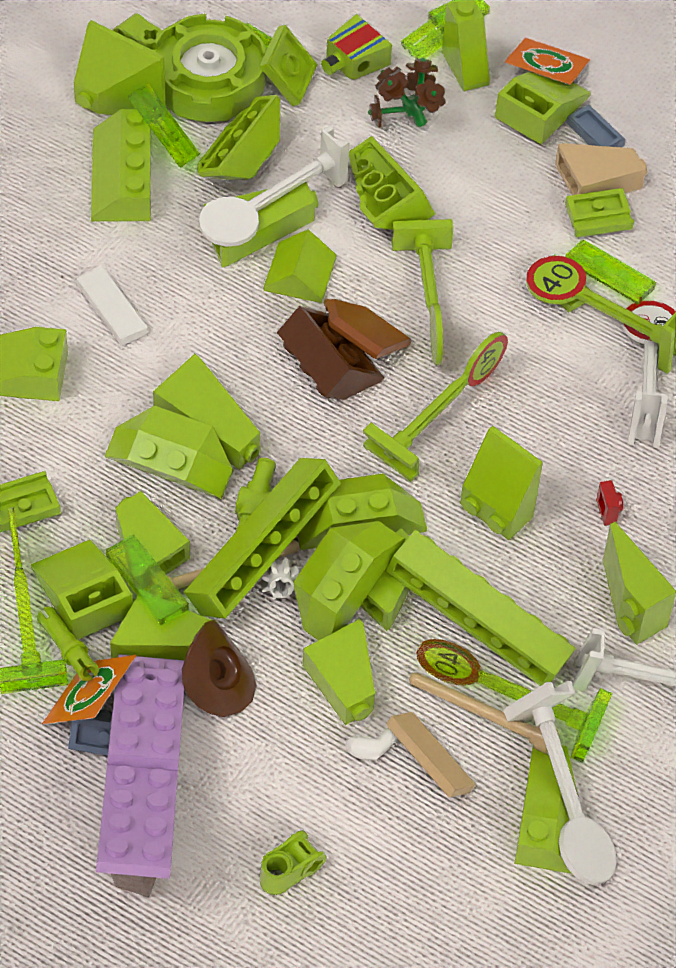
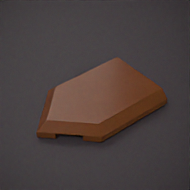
[324,299,411,359]

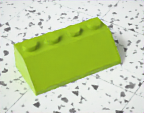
[91,109,151,222]

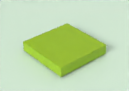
[259,24,318,106]

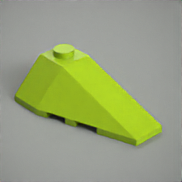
[349,136,436,230]
[514,745,579,874]

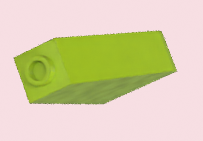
[204,182,319,267]
[153,353,261,470]

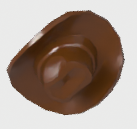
[182,620,257,717]

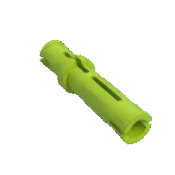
[37,607,99,681]

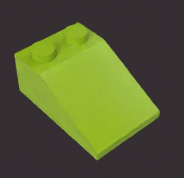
[0,327,68,401]
[460,425,543,540]
[603,521,676,645]

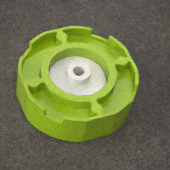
[153,14,266,122]

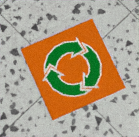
[504,37,591,85]
[41,655,137,725]

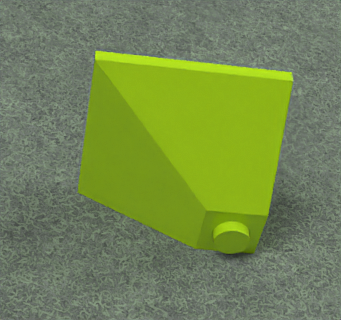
[74,20,166,120]

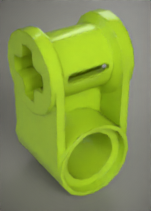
[113,13,162,50]
[260,830,327,895]

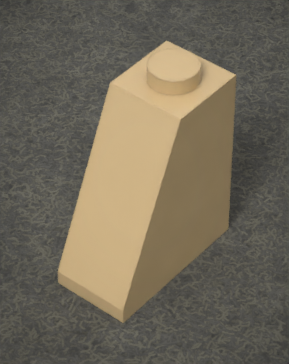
[555,143,647,195]

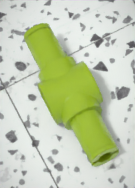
[235,458,276,531]

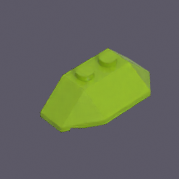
[197,95,280,180]
[104,405,233,500]
[297,473,427,550]
[293,521,406,640]

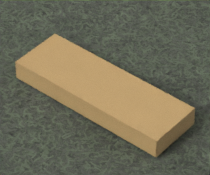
[386,712,476,798]

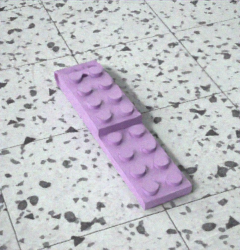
[96,654,184,879]

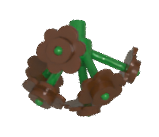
[368,58,446,128]

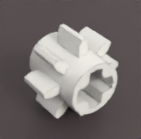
[261,558,299,600]

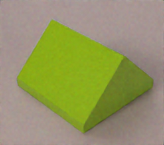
[263,229,337,303]

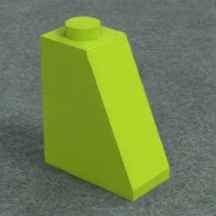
[442,0,490,92]
[115,491,190,593]
[360,529,410,631]
[110,591,211,660]
[302,619,375,725]

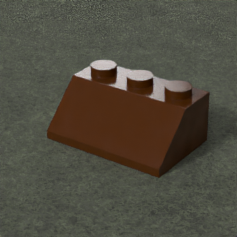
[277,306,385,400]

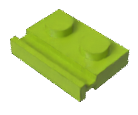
[565,188,634,238]
[0,471,61,533]

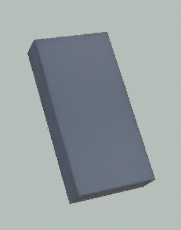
[566,104,626,147]

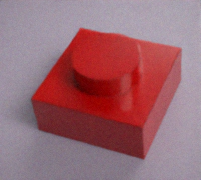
[596,480,623,526]

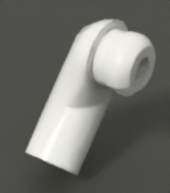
[346,728,398,761]

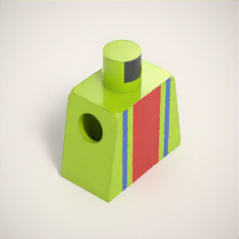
[321,14,392,80]

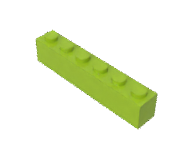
[184,458,341,619]
[386,530,576,686]

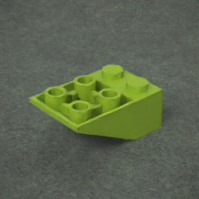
[495,72,591,145]
[31,539,133,640]

